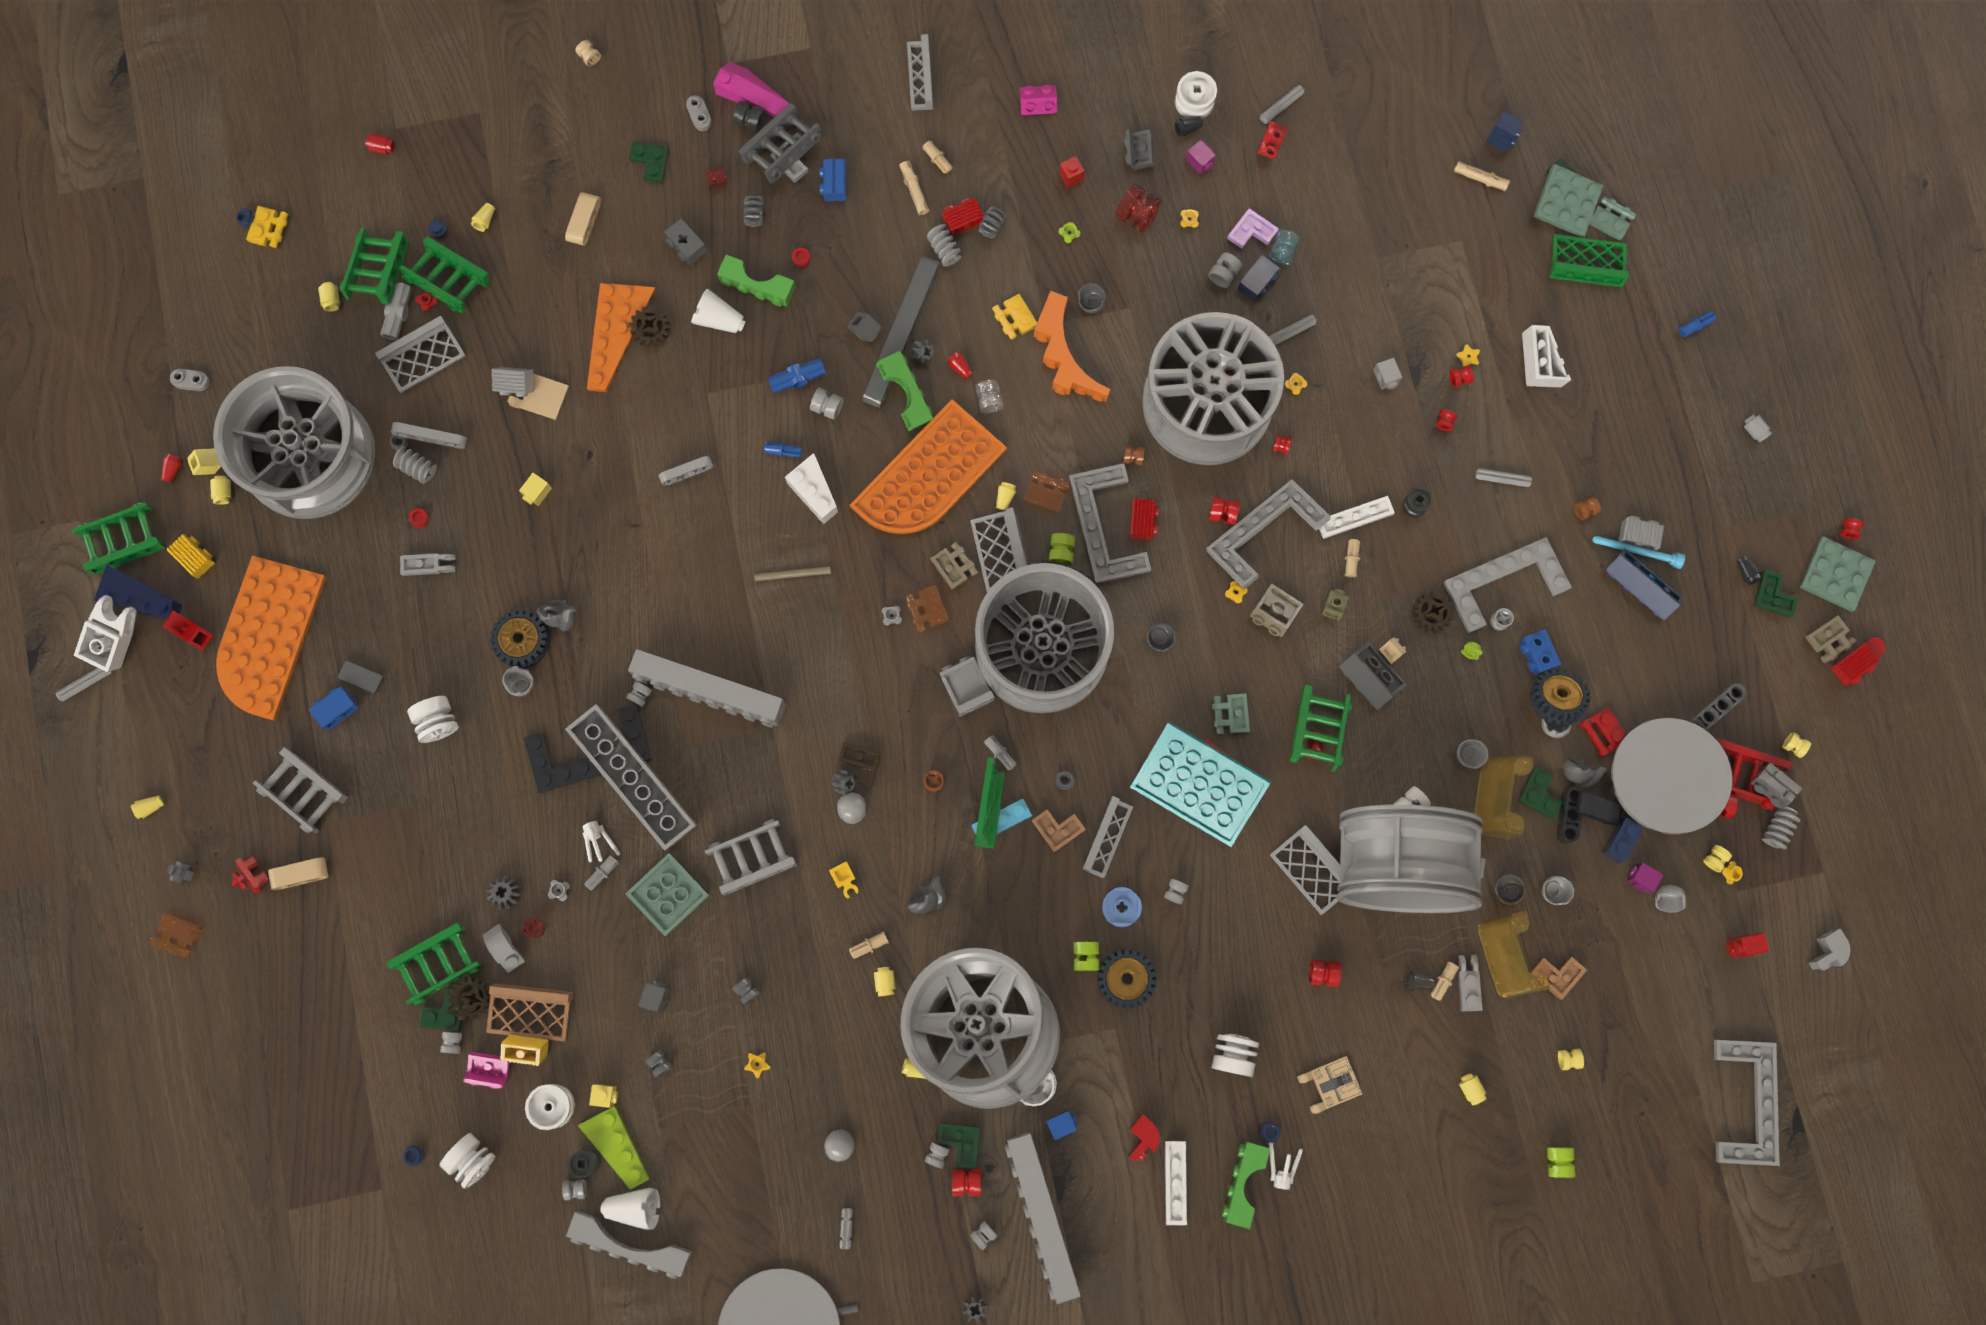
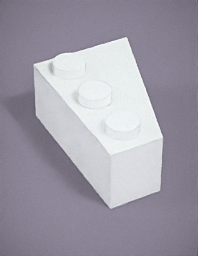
[1522,325,1571,387]
[785,453,838,524]

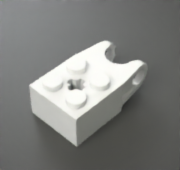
[74,595,136,672]

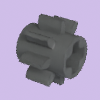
[911,339,934,363]
[831,769,855,795]
[166,861,194,884]
[963,1296,988,1323]

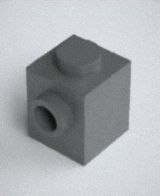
[847,312,882,342]

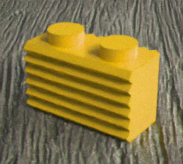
[167,534,215,579]
[501,1035,548,1066]

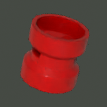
[1449,365,1474,387]

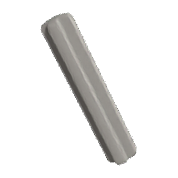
[1260,85,1305,124]
[1268,314,1317,345]
[1475,468,1532,487]
[56,668,112,701]

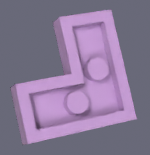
[1227,209,1279,249]

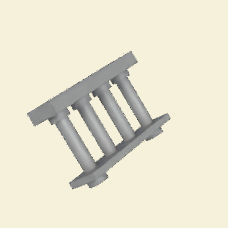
[253,747,348,834]
[705,819,797,896]

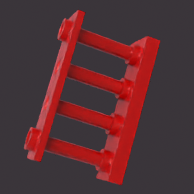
[1716,738,1793,810]

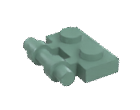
[1589,196,1636,241]
[1212,694,1250,735]

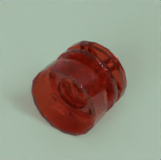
[1115,183,1162,233]

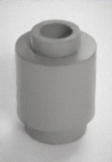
[1744,414,1772,443]

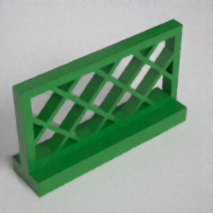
[1549,234,1628,287]
[975,757,1006,849]

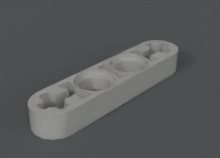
[391,422,467,449]

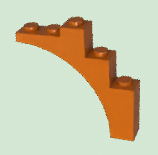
[1034,291,1111,402]

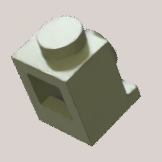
[1321,589,1349,621]

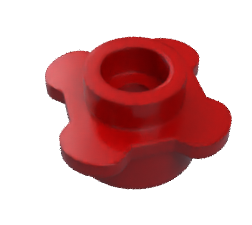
[415,291,438,311]

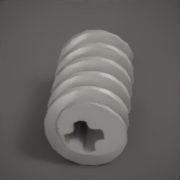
[927,224,961,267]
[393,445,437,484]
[1762,806,1801,849]

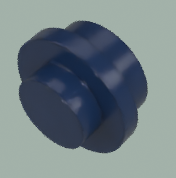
[236,209,254,227]
[428,219,447,238]
[1260,1122,1280,1143]
[403,1145,424,1166]

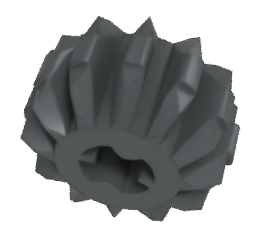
[744,195,764,227]
[979,206,1006,239]
[486,876,521,910]

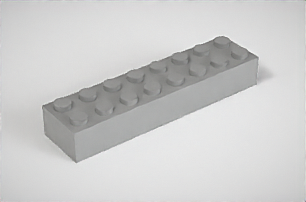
[628,649,786,728]
[565,704,698,851]
[1004,1132,1081,1304]

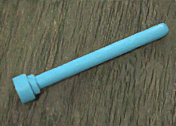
[1592,536,1685,569]

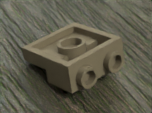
[1250,584,1304,637]

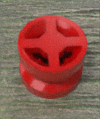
[1435,410,1458,431]
[1272,433,1292,455]
[1841,518,1864,539]

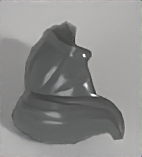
[536,600,576,631]
[1562,759,1607,791]
[907,875,947,914]

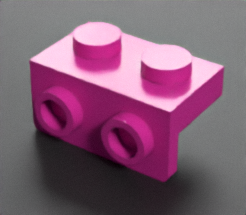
[1019,85,1057,115]
[463,1051,510,1089]

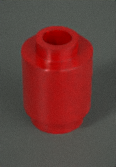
[365,133,395,155]

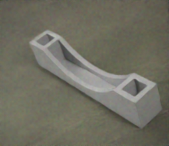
[566,1211,692,1279]

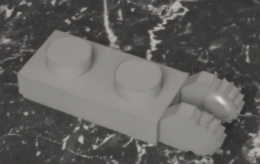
[400,553,455,576]
[1458,955,1482,1011]

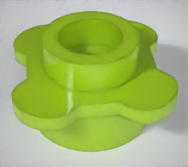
[1059,222,1080,243]
[1461,642,1483,660]

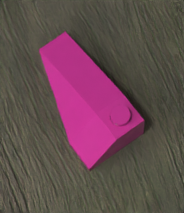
[713,62,789,117]

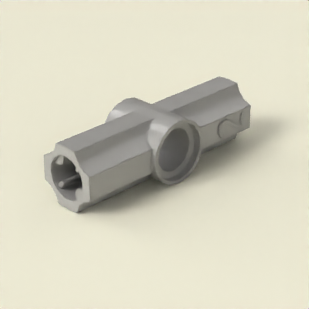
[380,282,412,340]

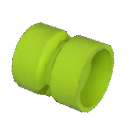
[1049,533,1076,565]
[1074,942,1100,971]
[1547,1147,1576,1178]

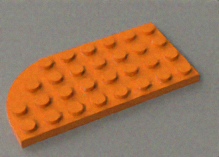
[849,399,1007,534]
[216,556,327,721]

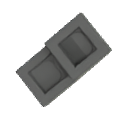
[337,661,383,694]

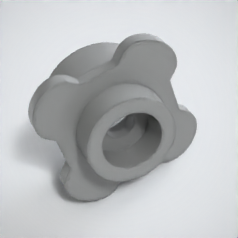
[882,606,902,626]
[548,880,570,901]

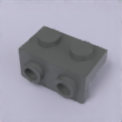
[1124,129,1155,170]

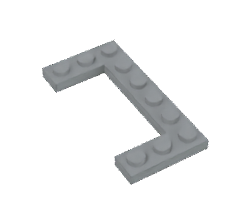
[1069,463,1151,584]
[1206,480,1330,589]
[1443,537,1572,633]
[1714,1040,1780,1166]

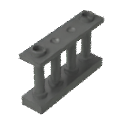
[738,103,824,184]

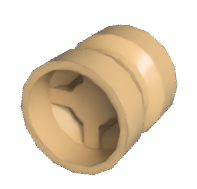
[575,40,601,66]

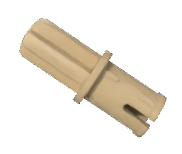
[922,141,952,174]
[1345,539,1360,578]
[849,932,889,959]
[1431,962,1459,1001]

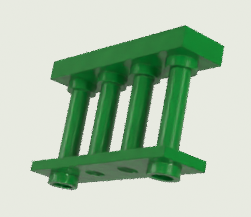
[340,227,409,305]
[399,236,490,314]
[72,502,166,575]
[1289,684,1352,772]
[386,923,484,1006]

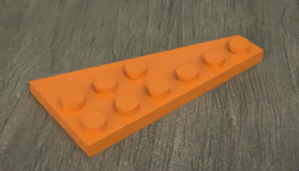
[587,283,656,392]

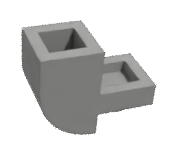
[483,924,525,973]
[1809,929,1850,971]

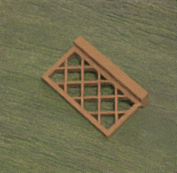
[486,983,573,1041]

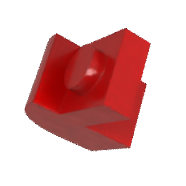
[162,611,213,651]
[1128,1114,1160,1162]

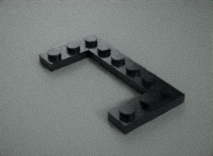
[524,704,652,793]

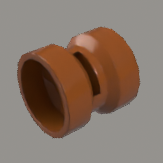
[1123,445,1145,466]
[1574,496,1601,521]
[924,770,944,792]

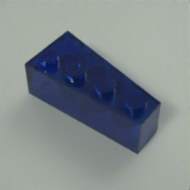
[94,564,183,620]

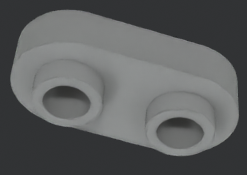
[686,96,712,131]
[170,369,210,391]

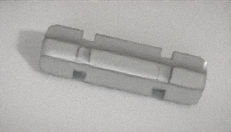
[840,1208,853,1249]

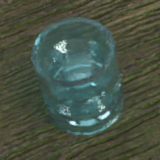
[1269,229,1301,265]

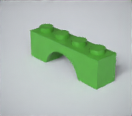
[717,255,796,307]
[876,351,933,431]
[1222,1141,1270,1229]

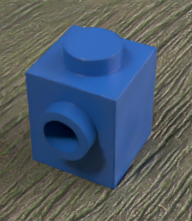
[1046,1111,1078,1140]

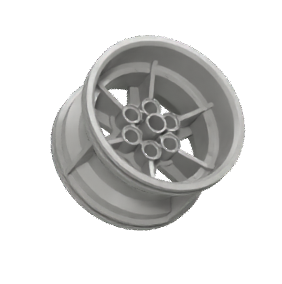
[213,366,375,519]
[1337,805,1483,913]
[901,948,1060,1109]

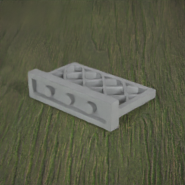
[375,316,466,393]
[970,507,1028,592]
[1270,825,1340,915]

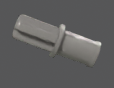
[984,735,1016,770]
[585,855,619,890]

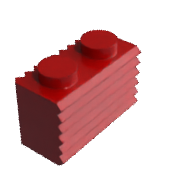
[942,198,984,236]
[1129,498,1159,541]
[1830,643,1880,686]
[1726,932,1769,958]

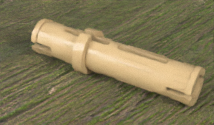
[899,161,929,215]
[1454,161,1510,191]

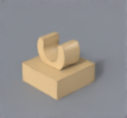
[1379,637,1406,664]

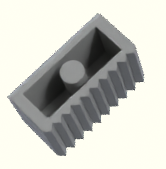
[491,367,534,397]
[1618,516,1664,551]

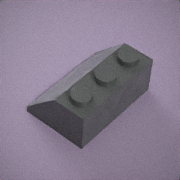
[1339,642,1407,710]

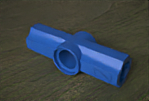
[768,358,826,393]

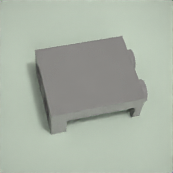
[940,656,995,717]

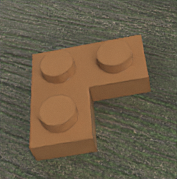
[1031,810,1086,853]
[1530,957,1587,1000]

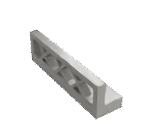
[907,34,933,111]
[1082,796,1133,879]

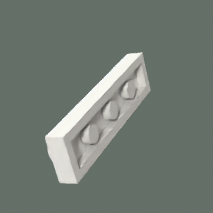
[1319,496,1395,539]
[1165,1141,1187,1225]

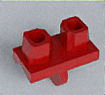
[1257,121,1288,159]
[231,856,269,894]

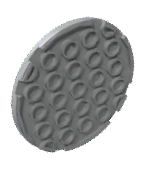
[1611,718,1732,834]
[718,1268,840,1325]

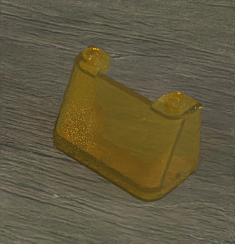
[1474,756,1534,840]
[1478,911,1551,998]

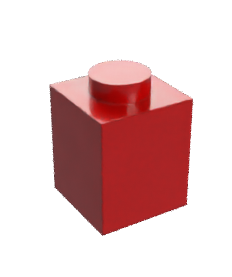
[1059,156,1085,188]

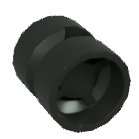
[733,101,766,132]
[1402,487,1432,518]
[568,1149,600,1178]

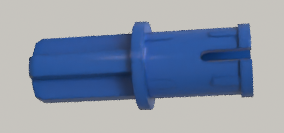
[1678,311,1716,338]
[764,441,802,457]

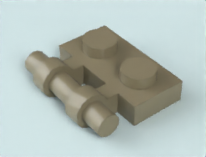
[930,542,978,590]
[1805,615,1856,663]

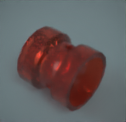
[705,166,727,188]
[522,918,546,939]

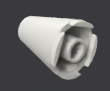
[691,289,746,333]
[601,1188,660,1230]

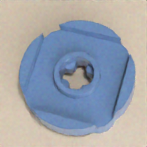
[1102,887,1142,927]

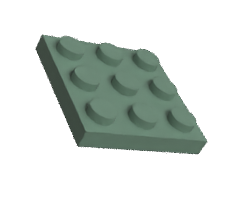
[1533,164,1603,238]
[1799,536,1876,612]
[626,853,709,937]

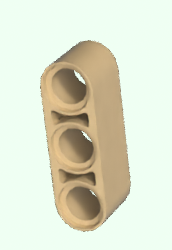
[565,192,601,246]
[268,858,329,890]

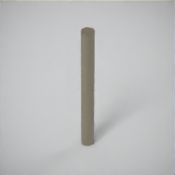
[754,566,831,582]

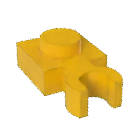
[829,861,859,899]

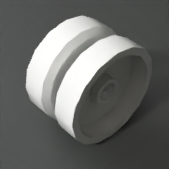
[1175,71,1217,119]
[525,1084,575,1130]

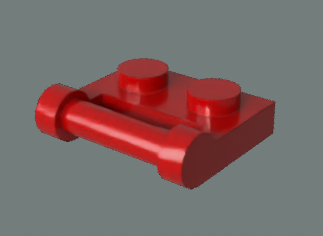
[1579,707,1627,757]

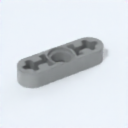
[659,456,713,486]

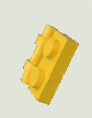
[246,206,288,248]
[992,294,1037,340]

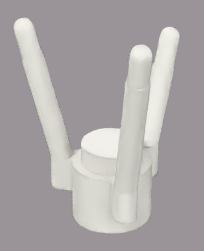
[582,821,620,862]
[1269,1143,1303,1190]

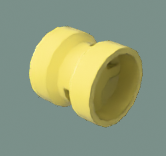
[1782,732,1811,758]
[1703,845,1732,872]
[1558,1049,1584,1071]

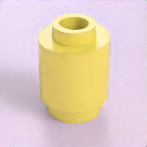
[318,282,340,312]
[210,476,231,505]
[874,967,895,996]
[1459,1073,1487,1105]

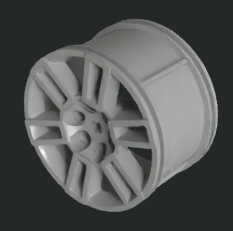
[1142,312,1284,465]
[975,563,1114,713]

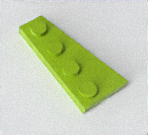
[578,1106,650,1189]

